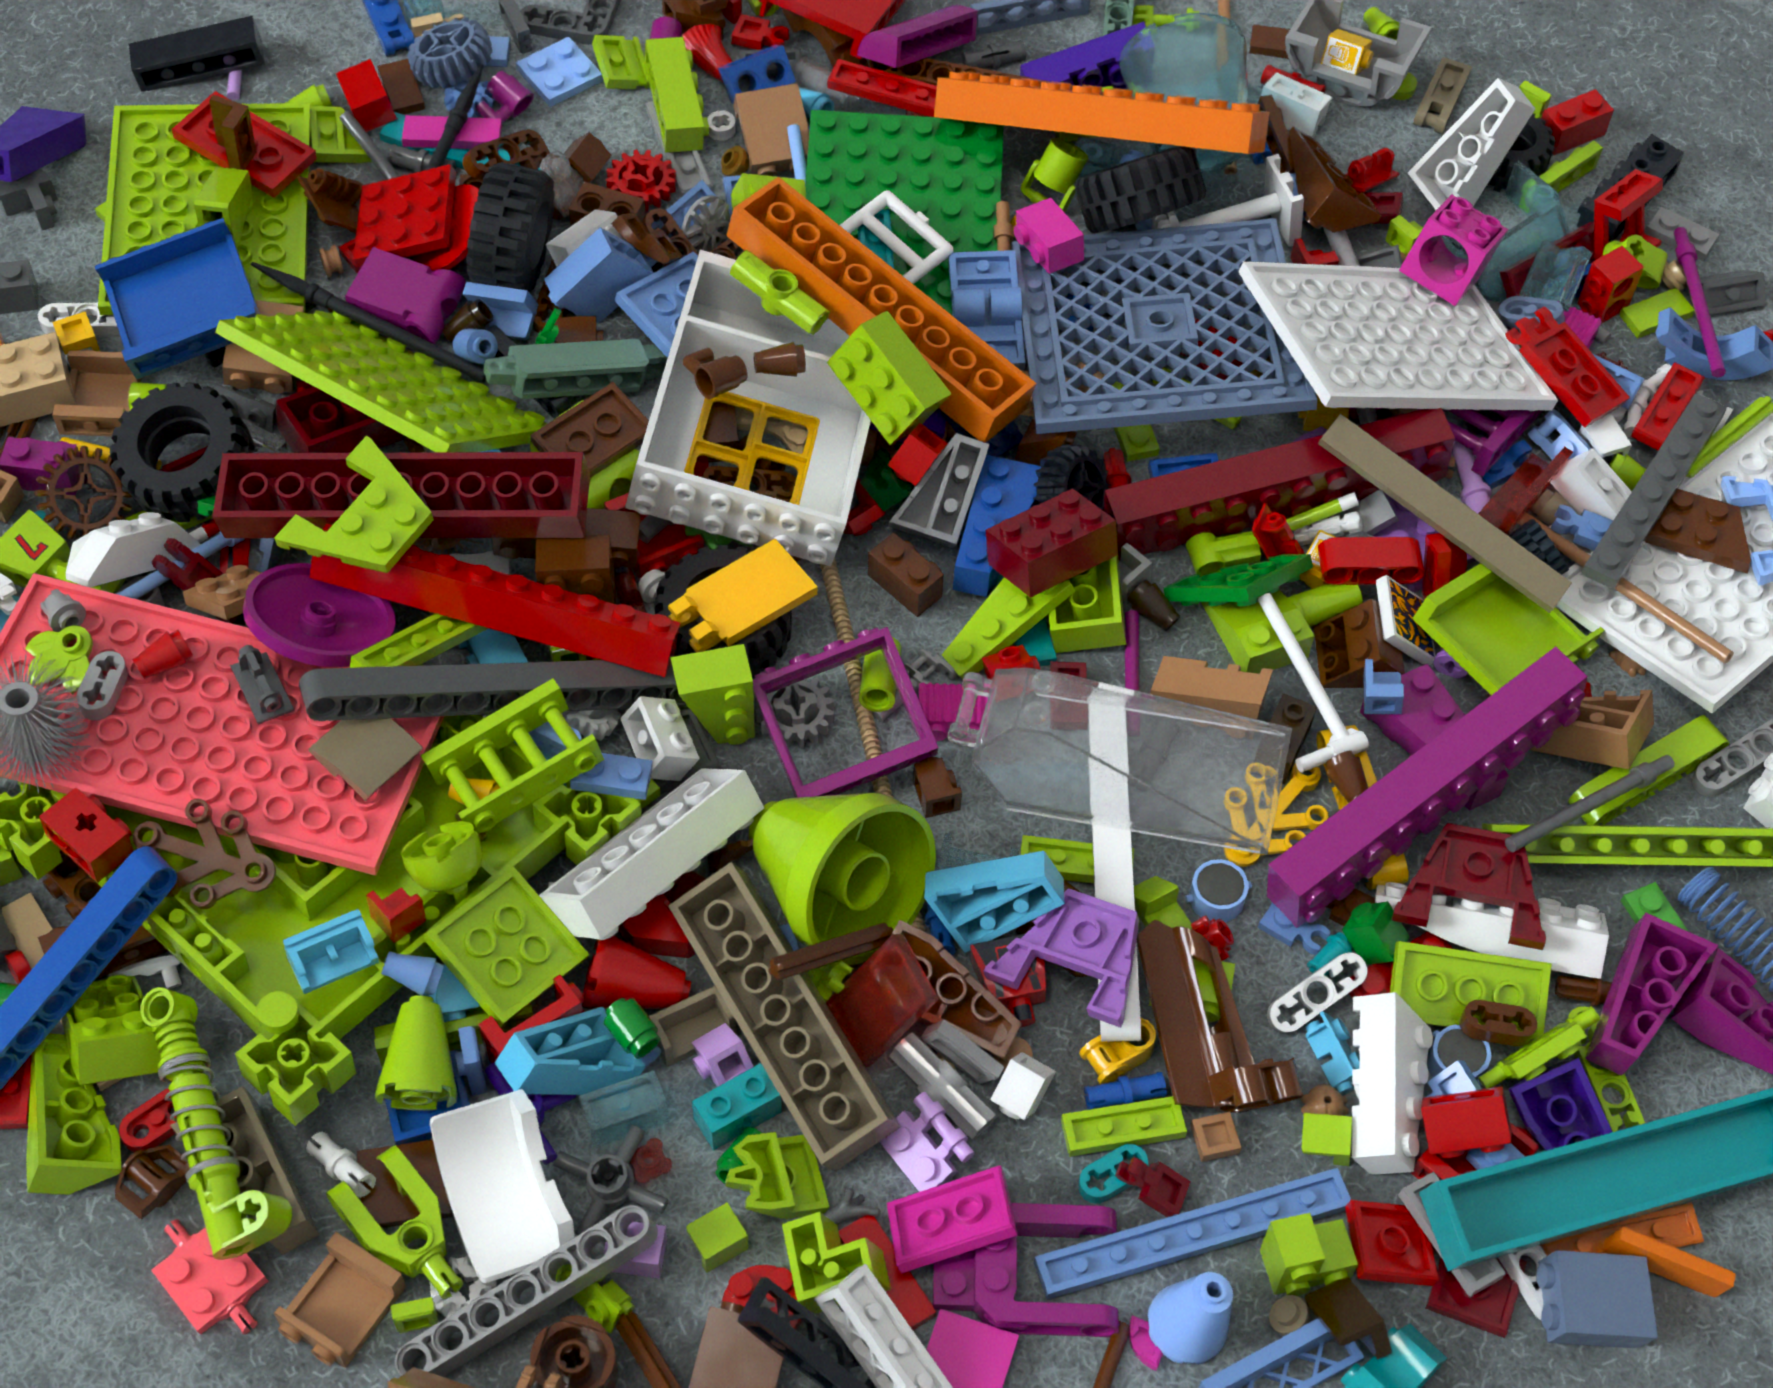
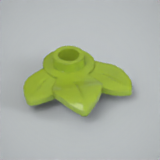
[26,625,93,694]

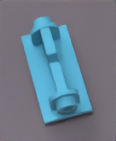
[1305,1011,1360,1095]

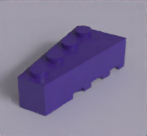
[1020,21,1155,93]

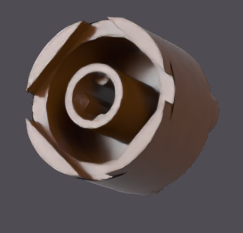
[530,1315,618,1388]

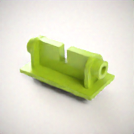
[555,1264,635,1333]

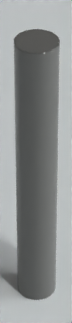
[340,111,400,180]

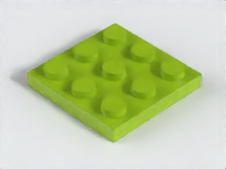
[423,866,590,1028]

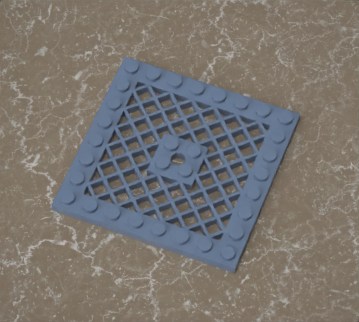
[1012,218,1317,434]

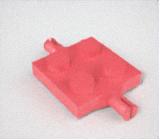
[151,1219,269,1335]

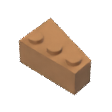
[1530,690,1654,769]

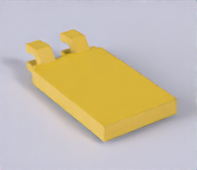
[668,538,818,653]

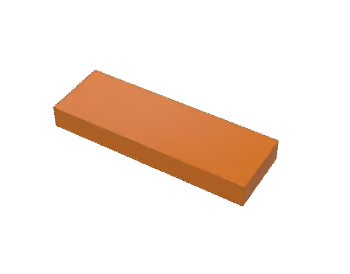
[1602,1226,1736,1298]

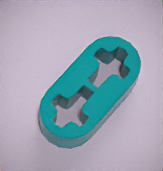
[1078,1144,1148,1204]

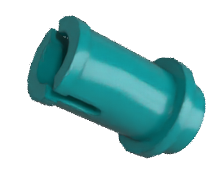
[1307,932,1353,977]

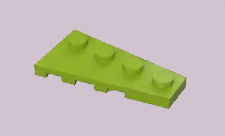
[942,577,1076,683]

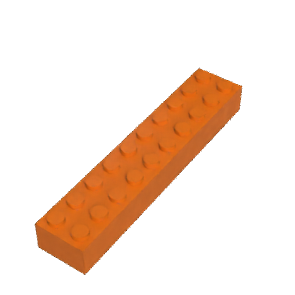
[934,71,1270,154]
[726,177,1037,443]

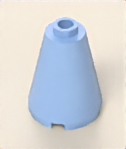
[1147,1272,1233,1365]

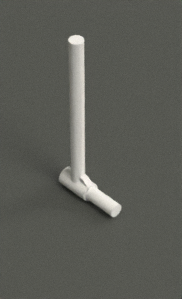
[1258,593,1369,773]

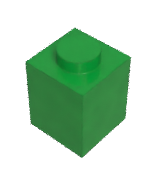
[1342,901,1410,965]

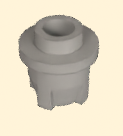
[40,589,86,632]

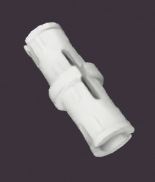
[306,1132,376,1197]

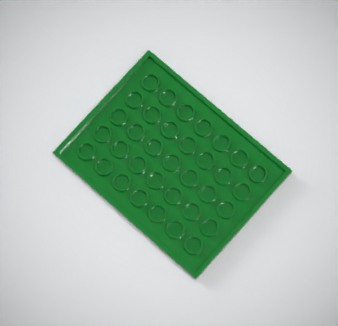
[805,110,1004,315]

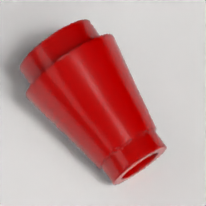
[132,630,194,679]

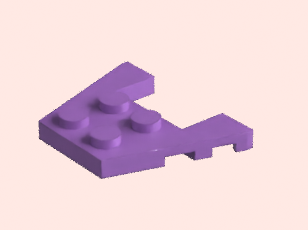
[983,888,1139,1028]

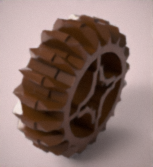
[34,446,132,540]

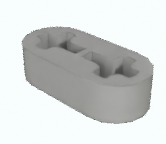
[76,651,128,720]

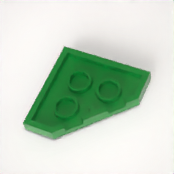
[1163,554,1313,606]

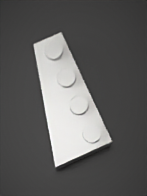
[1408,78,1535,210]

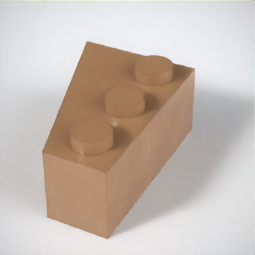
[1147,656,1273,741]

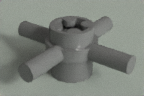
[553,1125,668,1235]

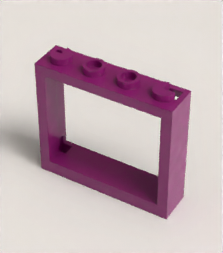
[753,627,939,798]

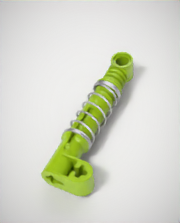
[140,987,292,1260]

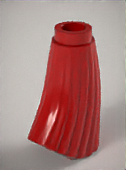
[682,24,733,83]

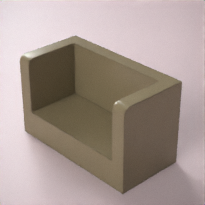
[649,986,737,1067]

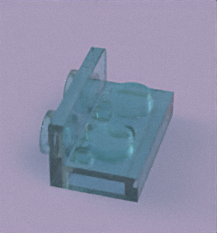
[1519,240,1592,312]

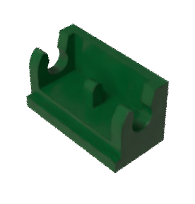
[860,442,914,512]

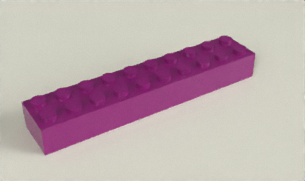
[1267,646,1588,928]

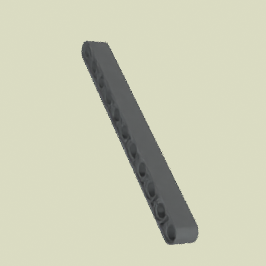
[299,660,687,721]

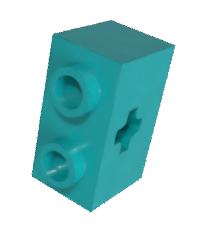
[692,1063,782,1151]

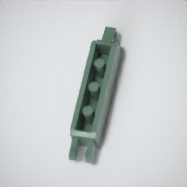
[483,339,668,399]

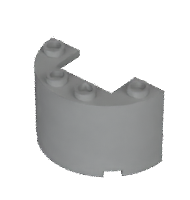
[1285,0,1432,106]

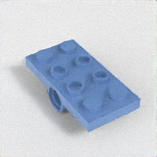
[948,250,1025,370]

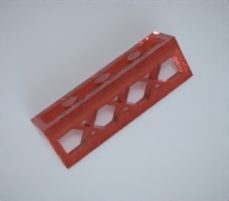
[1478,447,1573,535]

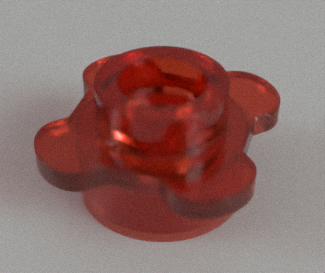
[630,1138,672,1183]

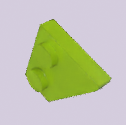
[311,106,372,163]

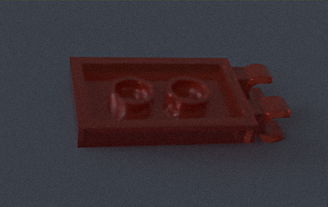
[826,934,939,1068]

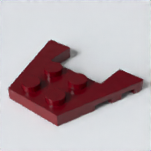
[1392,823,1546,950]

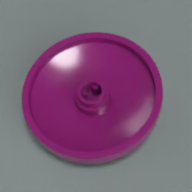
[243,563,396,667]

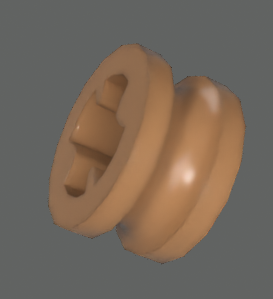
[318,245,344,278]

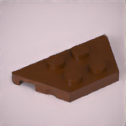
[1645,489,1751,574]

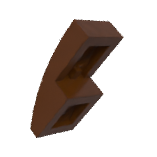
[611,212,683,264]

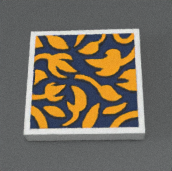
[1376,575,1436,665]

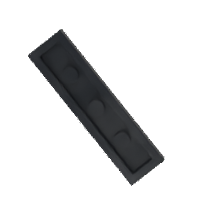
[737,1277,876,1388]

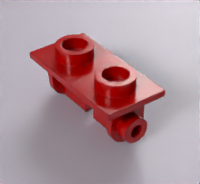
[1346,148,1400,192]
[1252,503,1305,561]

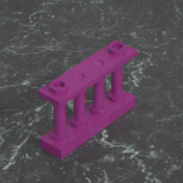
[1418,382,1553,477]

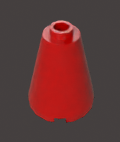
[581,936,691,1009]

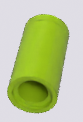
[1287,584,1363,627]
[859,637,902,712]

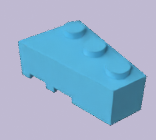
[924,851,1064,953]
[495,1006,646,1096]

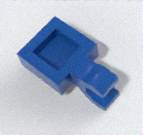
[1475,440,1533,489]

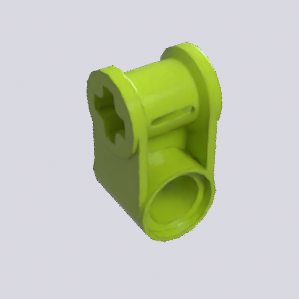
[1603,235,1668,290]

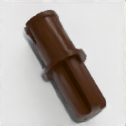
[1555,976,1612,1007]

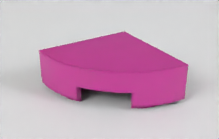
[1129,1316,1163,1371]

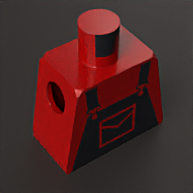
[970,934,1046,1028]

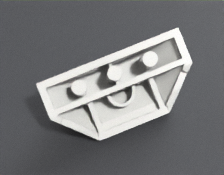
[66,512,201,587]

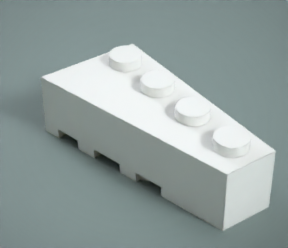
[1352,992,1433,1175]

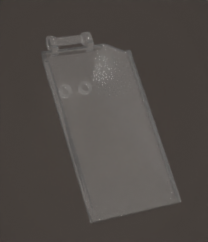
[947,668,1292,855]

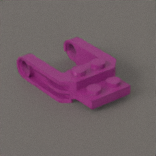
[933,1203,1119,1337]

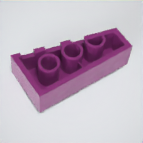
[1359,663,1509,811]
[1585,913,1718,1076]

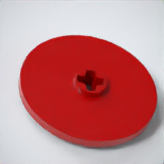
[412,184,479,271]

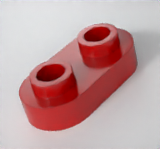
[119,1088,176,1152]

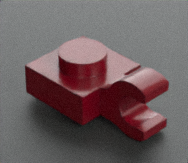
[1115,1157,1191,1218]

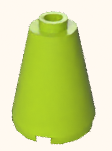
[375,996,457,1111]

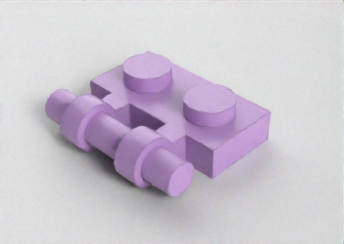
[880,1092,975,1192]

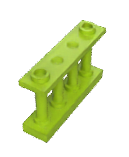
[420,678,604,834]

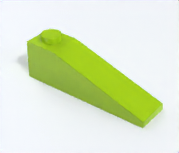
[26,1033,121,1195]

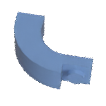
[1656,307,1773,381]

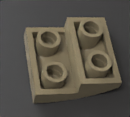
[308,718,423,801]

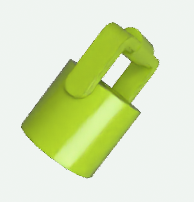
[1020,138,1088,213]

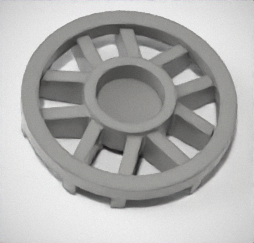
[681,195,730,254]

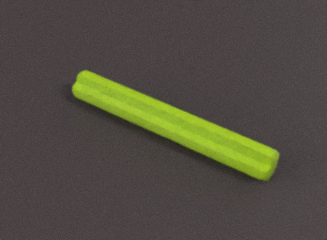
[1686,396,1773,478]

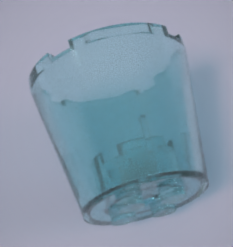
[1120,13,1249,173]

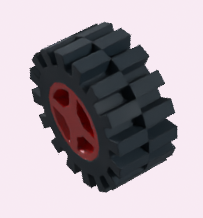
[1508,518,1569,575]

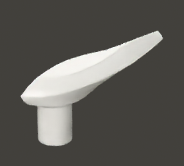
[109,955,182,989]

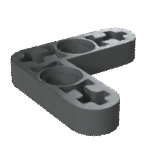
[520,0,621,45]

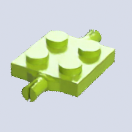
[1478,1006,1600,1089]

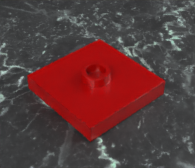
[1345,1200,1439,1286]

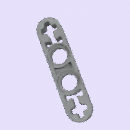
[1692,718,1773,797]

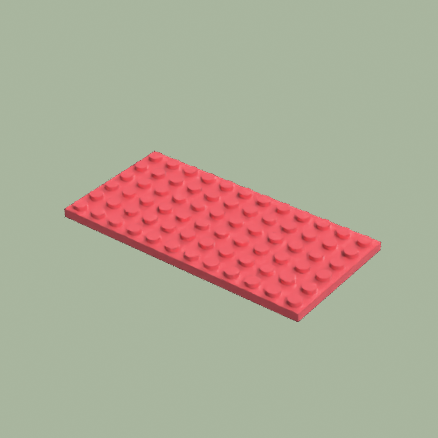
[0,573,445,876]

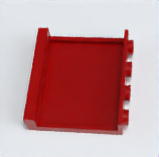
[758,0,905,60]

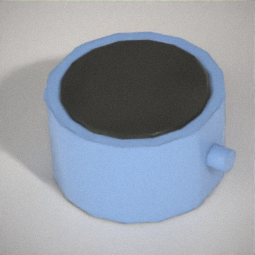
[1185,859,1252,923]
[1427,1025,1491,1087]

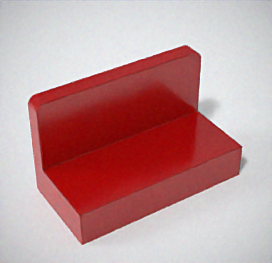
[1422,533,1467,599]

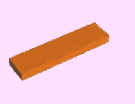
[1540,1202,1704,1256]

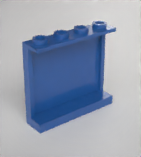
[95,218,260,380]

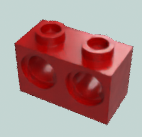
[1577,246,1644,324]

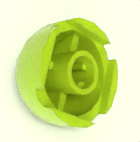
[401,821,483,894]

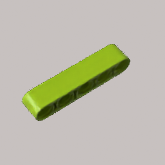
[1568,715,1730,825]

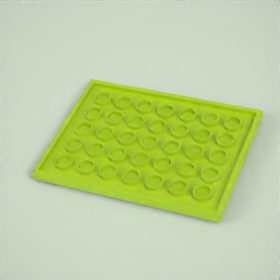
[98,103,311,315]
[215,310,547,452]

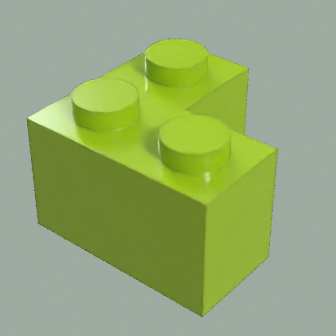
[782,1211,891,1314]
[1260,1212,1358,1296]

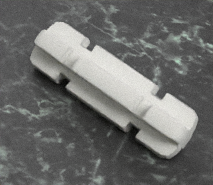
[1294,511,1363,546]

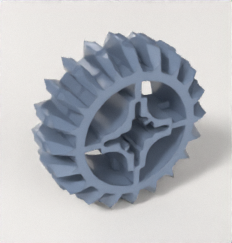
[407,18,493,89]

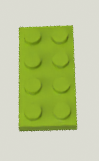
[1390,941,1551,1040]

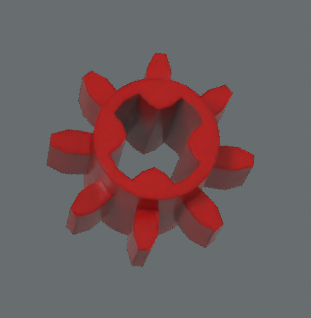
[1191,915,1234,961]

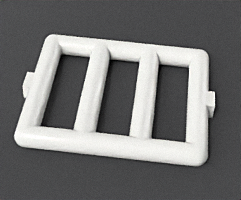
[840,190,954,284]

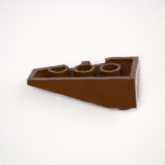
[1289,126,1382,233]

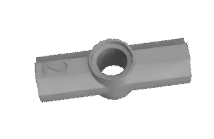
[889,1032,997,1140]

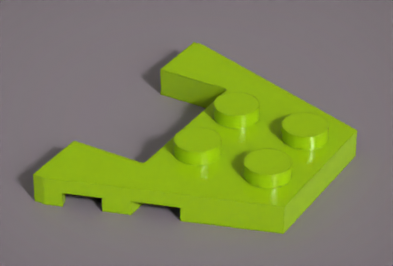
[274,436,434,573]

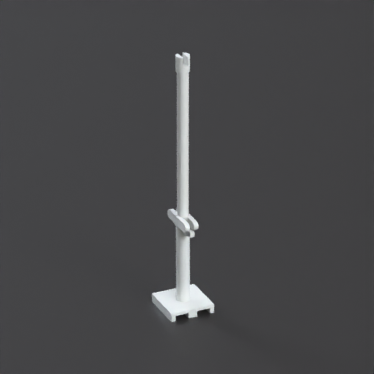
[1061,154,1304,276]

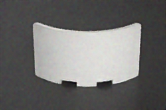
[430,1089,575,1283]

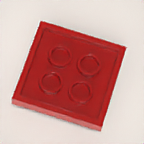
[353,164,456,268]

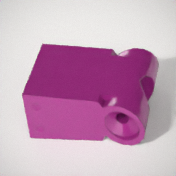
[345,247,466,345]

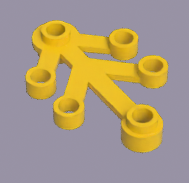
[1222,763,1328,867]

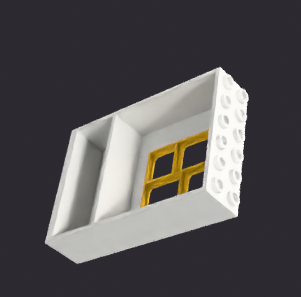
[625,249,871,566]

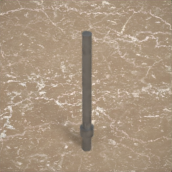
[1505,755,1674,852]

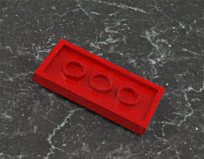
[172,91,317,198]

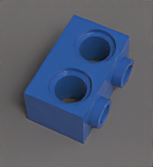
[718,45,796,104]

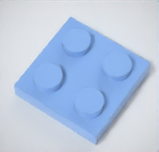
[516,37,603,107]

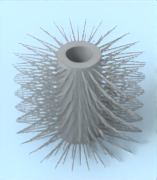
[0,651,90,794]

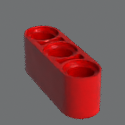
[1318,537,1424,585]

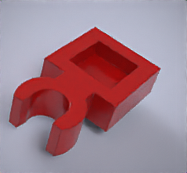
[731,14,789,50]

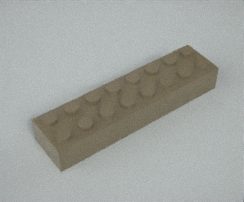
[668,862,901,1172]

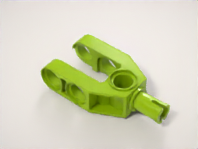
[326,1145,464,1299]

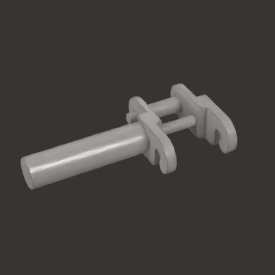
[873,649,957,722]

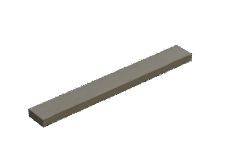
[1318,414,1572,613]

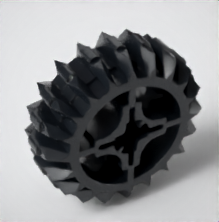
[1033,444,1111,511]

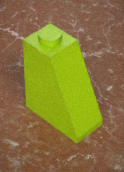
[194,167,253,249]

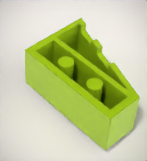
[670,644,755,745]

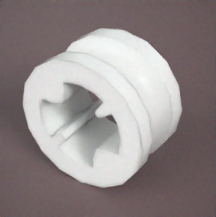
[708,111,736,141]

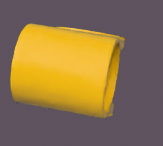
[1079,1018,1156,1084]

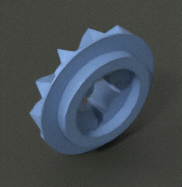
[444,80,495,118]

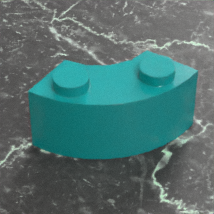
[1340,1323,1448,1388]

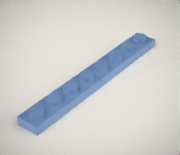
[1034,1168,1351,1300]

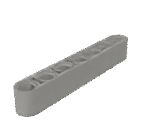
[395,1205,658,1377]

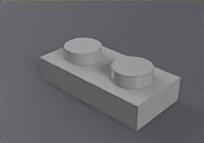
[1645,207,1720,261]

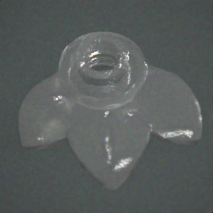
[540,151,584,217]

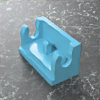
[283,909,379,994]

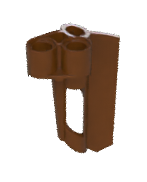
[1136,920,1303,1113]

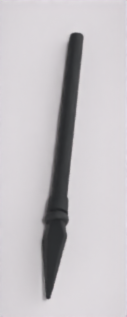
[426,64,484,170]
[251,262,486,383]

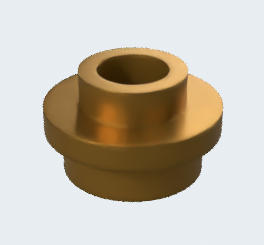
[721,145,750,176]

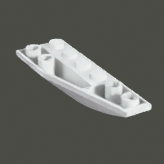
[1375,882,1609,979]

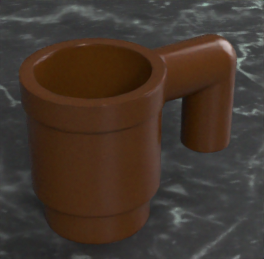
[683,347,748,399]

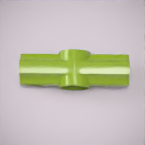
[730,250,830,335]

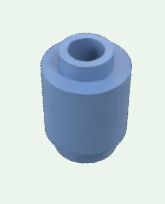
[453,329,498,364]

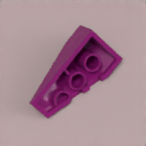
[1671,948,1773,1075]

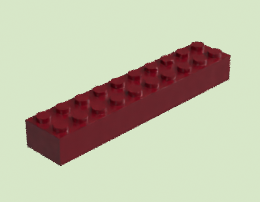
[1104,407,1455,560]
[212,452,590,538]

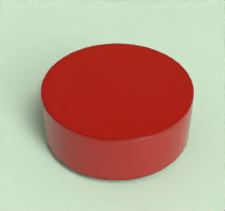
[4,950,32,984]

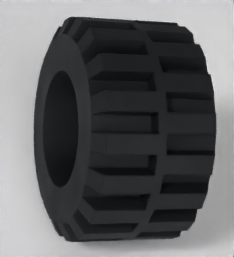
[1486,113,1555,194]

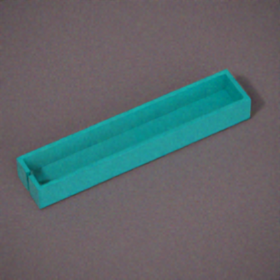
[1419,1088,1773,1272]

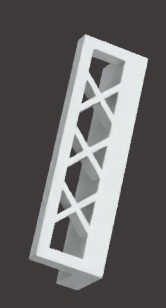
[814,1264,953,1388]

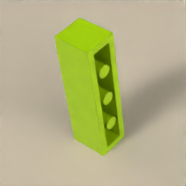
[645,37,709,153]

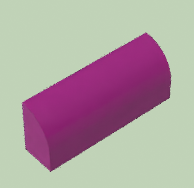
[858,5,978,68]

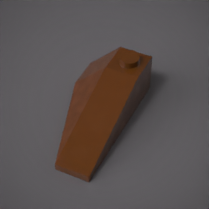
[864,920,1022,1059]

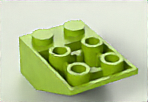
[61,975,160,1085]

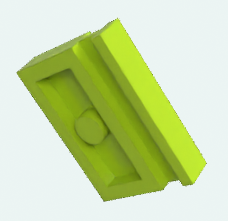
[592,35,650,89]

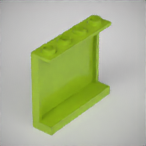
[1412,563,1605,695]

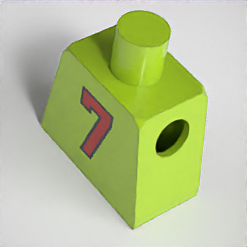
[0,509,70,588]

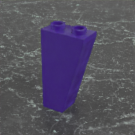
[0,106,87,182]

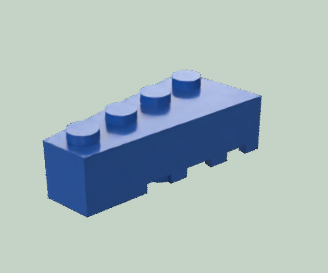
[952,455,1041,597]

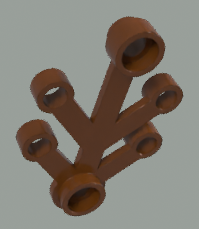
[133,799,276,909]

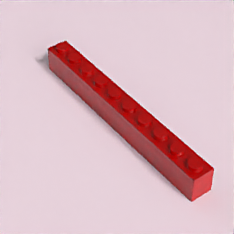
[309,523,681,677]

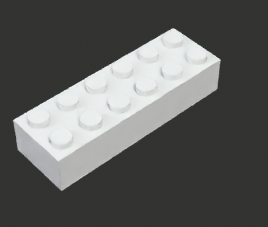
[539,768,764,940]

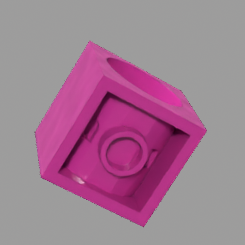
[1399,194,1508,306]

